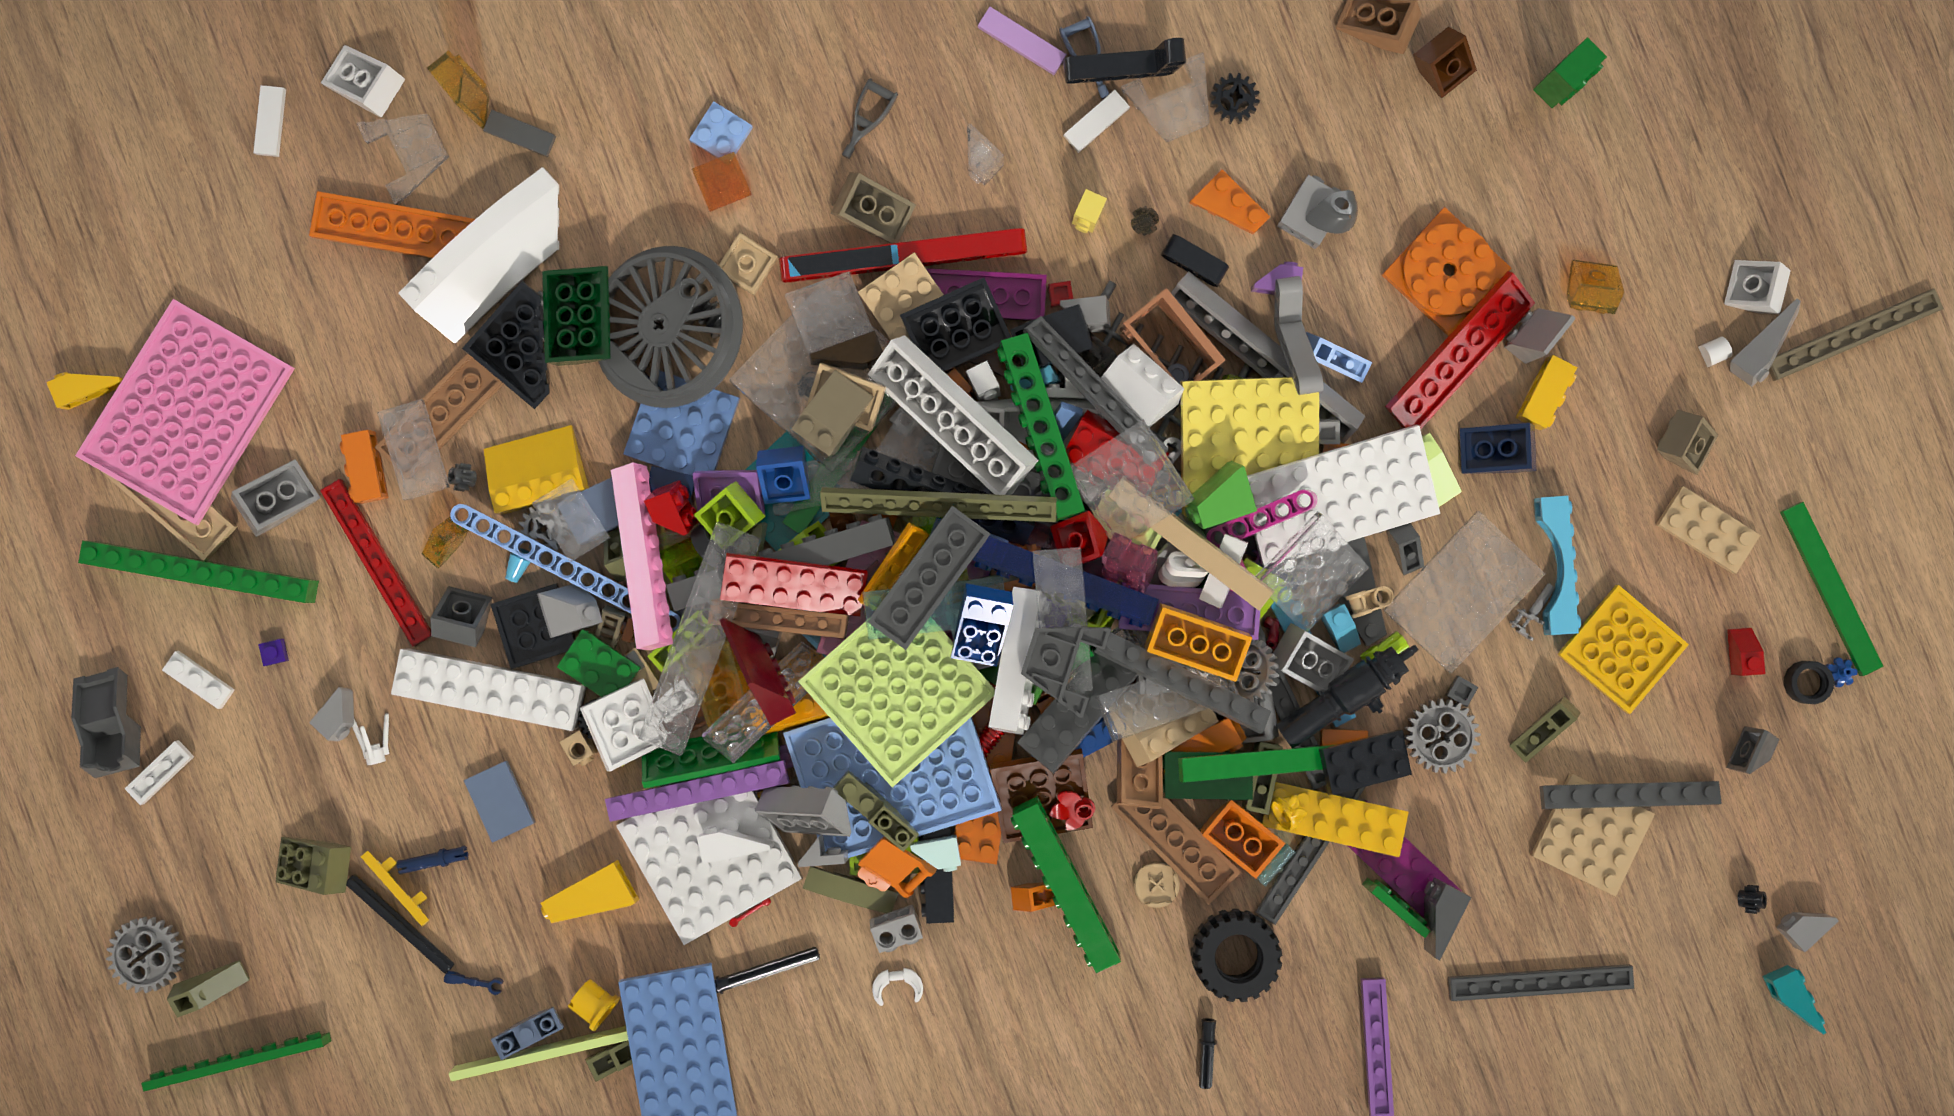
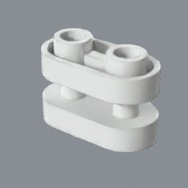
[1158,551,1209,588]

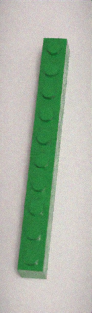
[78,540,319,603]

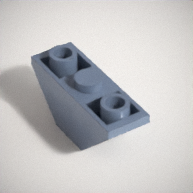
[491,1007,564,1060]

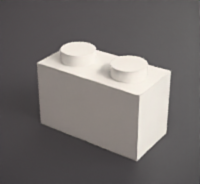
[966,361,1001,401]

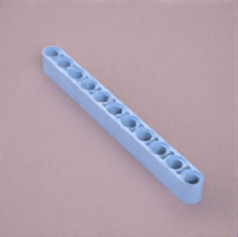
[450,504,682,632]

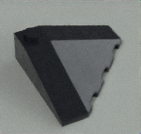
[462,280,550,409]

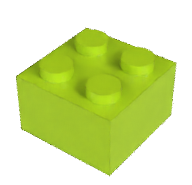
[694,481,766,551]

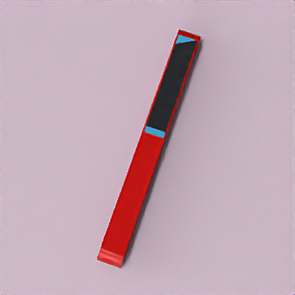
[779,228,1028,283]

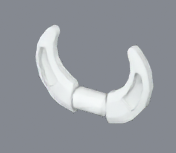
[872,968,923,1006]

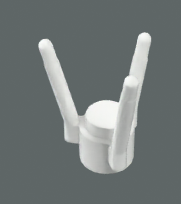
[352,713,390,765]

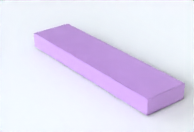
[978,7,1067,75]

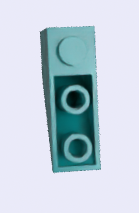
[1762,965,1826,1035]

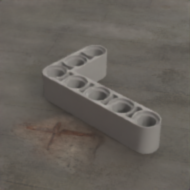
[1274,276,1323,395]

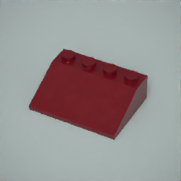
[719,618,796,726]

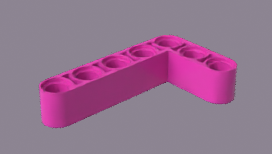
[1206,489,1318,591]

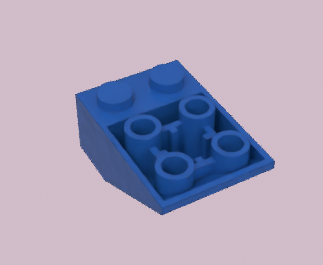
[951,583,1013,667]

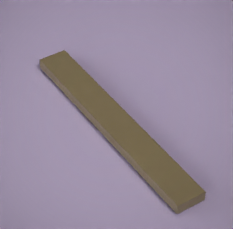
[1769,288,1944,381]

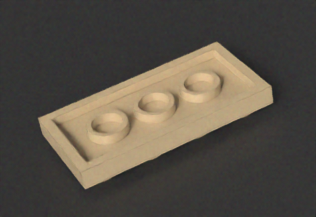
[1656,486,1761,574]

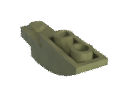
[833,770,919,852]

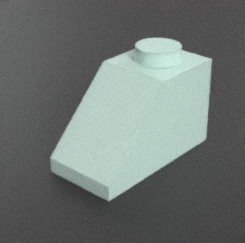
[910,835,961,872]

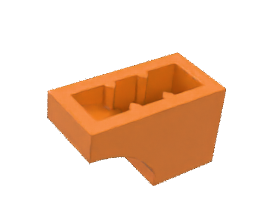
[1011,882,1056,912]

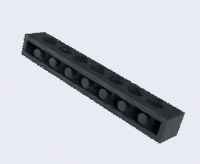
[850,447,1035,546]

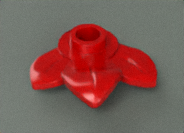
[1049,791,1095,830]

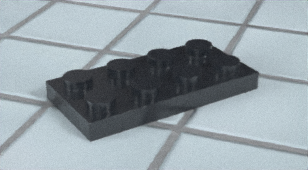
[1319,730,1412,795]

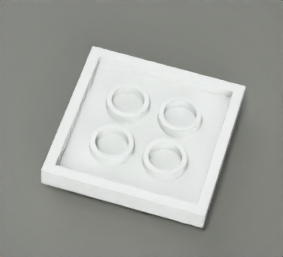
[580,679,670,772]

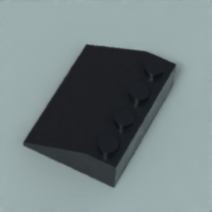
[900,277,1011,373]

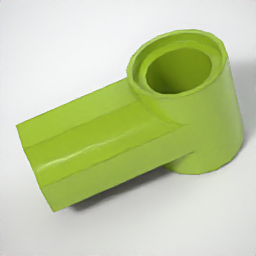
[1360,631,1409,663]

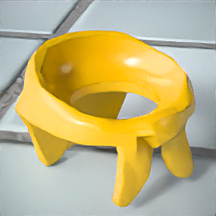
[1271,794,1307,831]

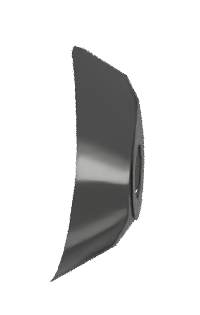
[1306,190,1358,234]

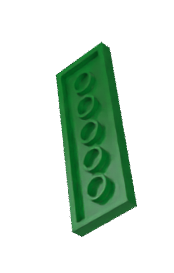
[642,726,781,789]

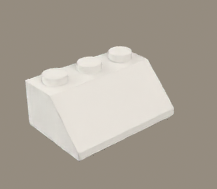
[1101,344,1184,428]

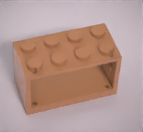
[1120,288,1225,381]

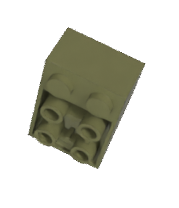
[275,837,351,895]

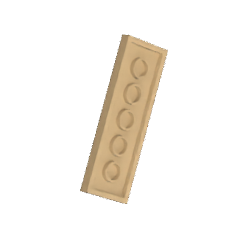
[101,471,238,561]

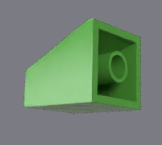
[1185,461,1257,529]

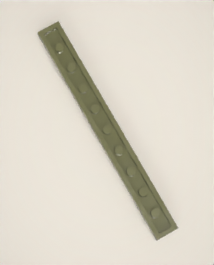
[820,487,1057,522]

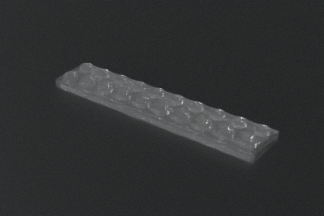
[638,522,761,756]

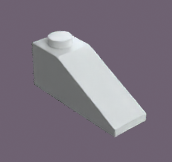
[697,826,775,864]

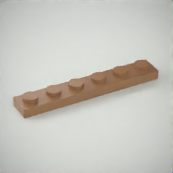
[708,600,849,639]

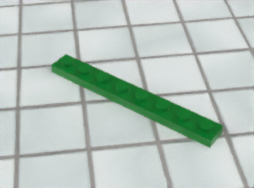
[141,1031,331,1092]

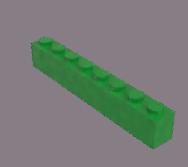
[1010,796,1121,973]

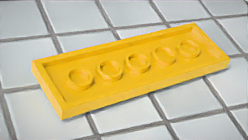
[1262,782,1409,857]

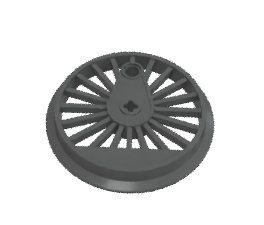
[598,246,743,408]

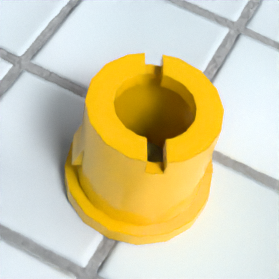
[568,979,620,1031]

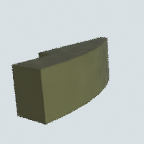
[585,1040,632,1082]

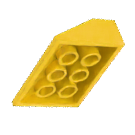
[483,425,589,515]

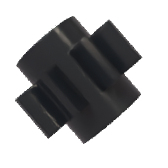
[1738,885,1767,914]

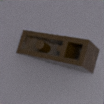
[809,331,883,370]

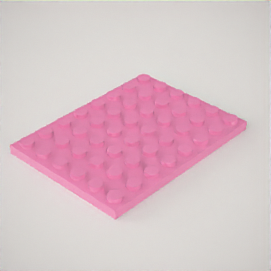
[75,299,295,525]

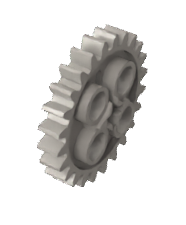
[1205,640,1279,704]
[1404,698,1481,774]
[106,917,185,993]

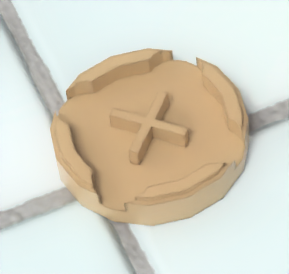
[1134,861,1180,908]

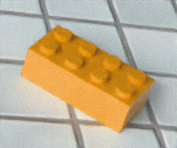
[1144,603,1252,682]

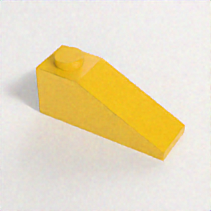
[46,372,123,410]

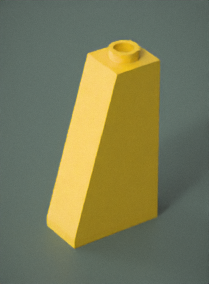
[540,860,640,923]

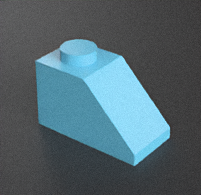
[1319,604,1361,653]

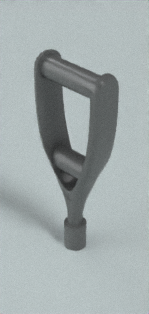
[842,78,898,159]

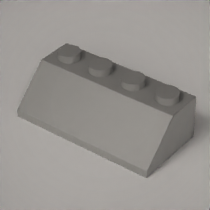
[755,785,851,837]

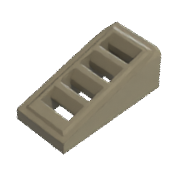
[595,605,628,649]

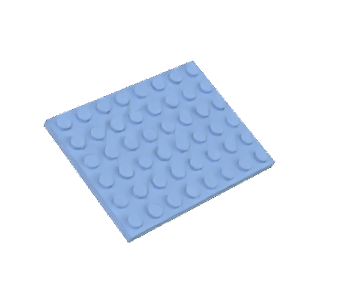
[783,717,1002,858]

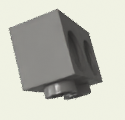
[870,905,923,953]

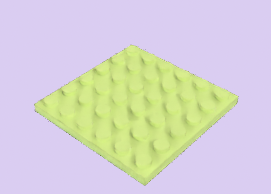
[798,617,995,788]

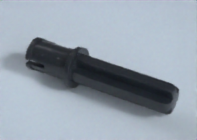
[1199,1018,1217,1089]

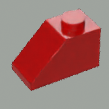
[1727,628,1766,676]

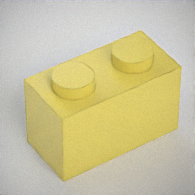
[1072,189,1107,233]

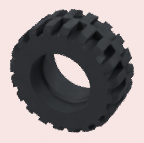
[1191,909,1283,1002]

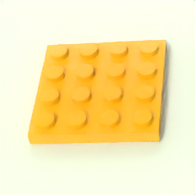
[1557,585,1689,714]

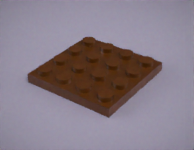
[990,748,1093,843]

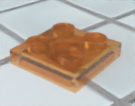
[692,152,752,212]

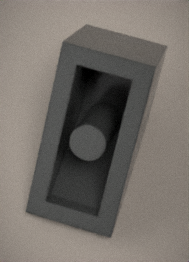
[1387,523,1425,575]

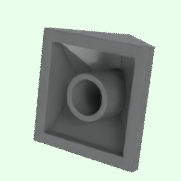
[1726,726,1780,774]

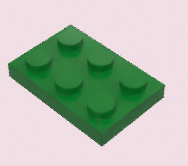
[557,629,641,697]
[1362,878,1431,938]

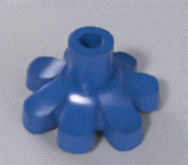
[1826,657,1858,688]

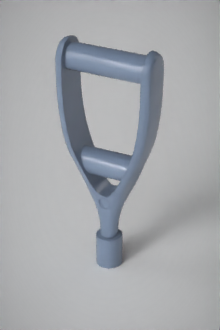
[1059,16,1109,99]

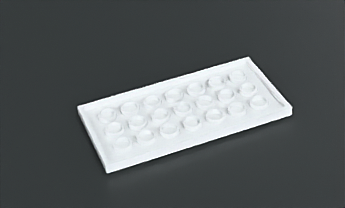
[1247,425,1440,567]

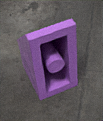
[1251,262,1303,295]

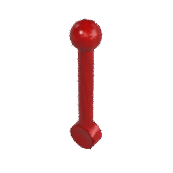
[729,898,771,927]

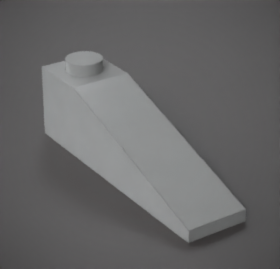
[1730,299,1801,387]

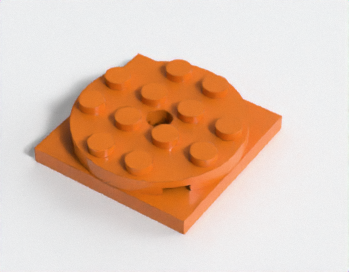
[1382,207,1512,336]

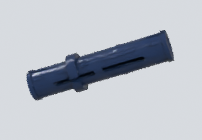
[396,845,469,875]

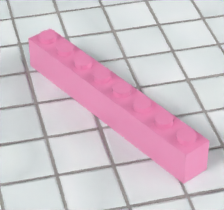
[611,463,673,650]

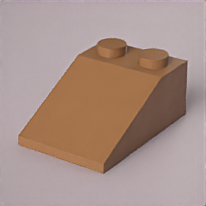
[1336,0,1421,54]

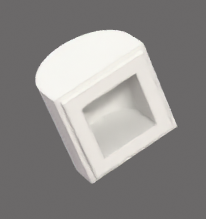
[1698,337,1732,367]

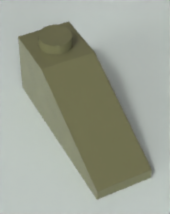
[1509,696,1581,763]

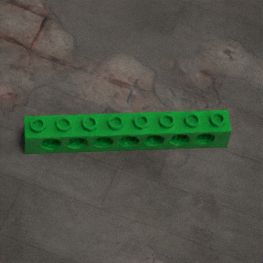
[997,333,1085,521]

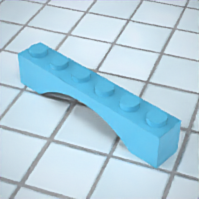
[1534,496,1581,635]

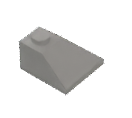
[537,584,603,638]

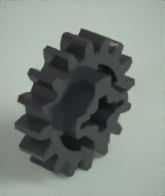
[1210,73,1260,124]

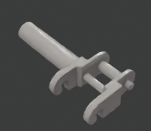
[1509,583,1555,641]

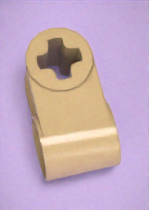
[1345,586,1394,619]

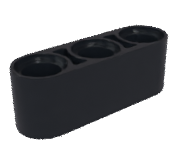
[1161,234,1229,287]

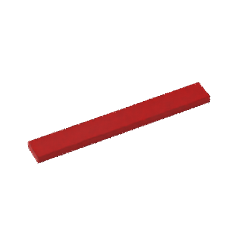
[320,479,432,647]

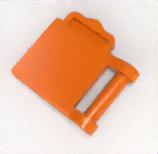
[857,837,937,898]

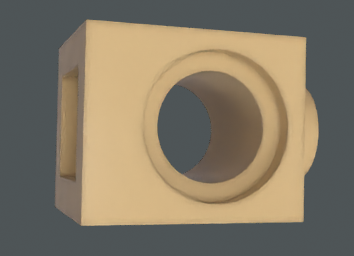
[560,730,598,766]

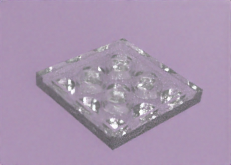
[785,271,873,359]

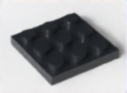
[490,583,575,670]

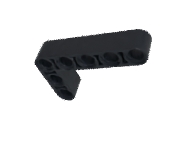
[1063,38,1186,84]

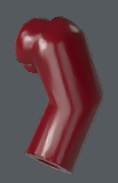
[1263,616,1279,650]

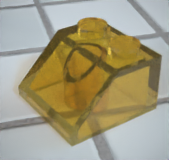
[1567,259,1625,314]

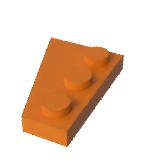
[1189,169,1270,235]

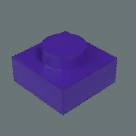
[258,639,289,666]

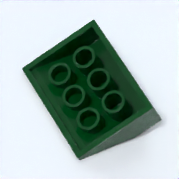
[542,266,611,366]

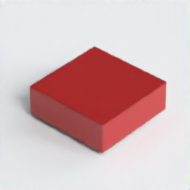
[1048,281,1073,308]

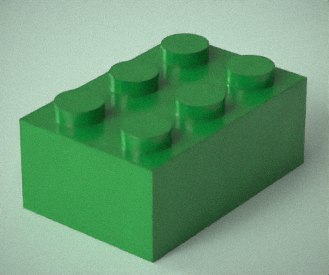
[1533,37,1607,108]

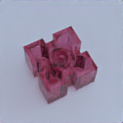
[1102,532,1158,594]

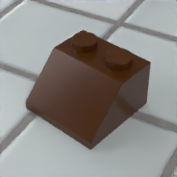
[1413,27,1477,98]

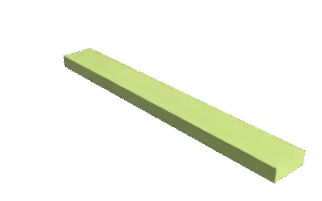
[449,1026,628,1081]

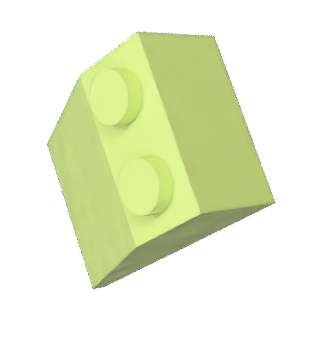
[1422,433,1462,507]

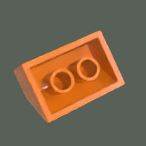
[1200,800,1286,878]

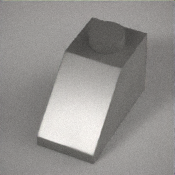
[1060,295,1111,333]
[309,687,354,741]
[1776,912,1839,952]

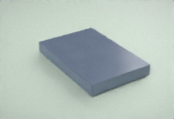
[463,761,536,843]

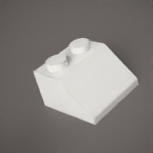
[1724,260,1791,314]

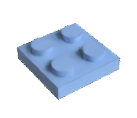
[689,101,753,165]

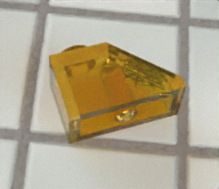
[421,516,469,569]

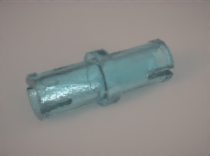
[1256,843,1296,886]

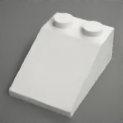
[321,45,405,117]

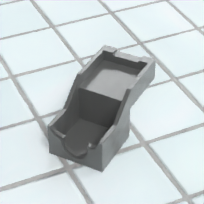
[71,667,141,778]

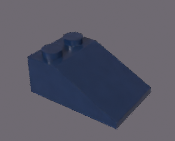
[1460,423,1537,474]

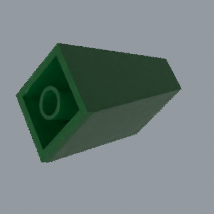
[1162,751,1253,800]

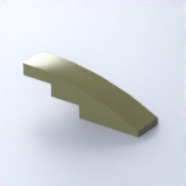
[803,866,899,914]

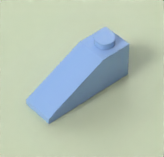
[1306,332,1372,383]

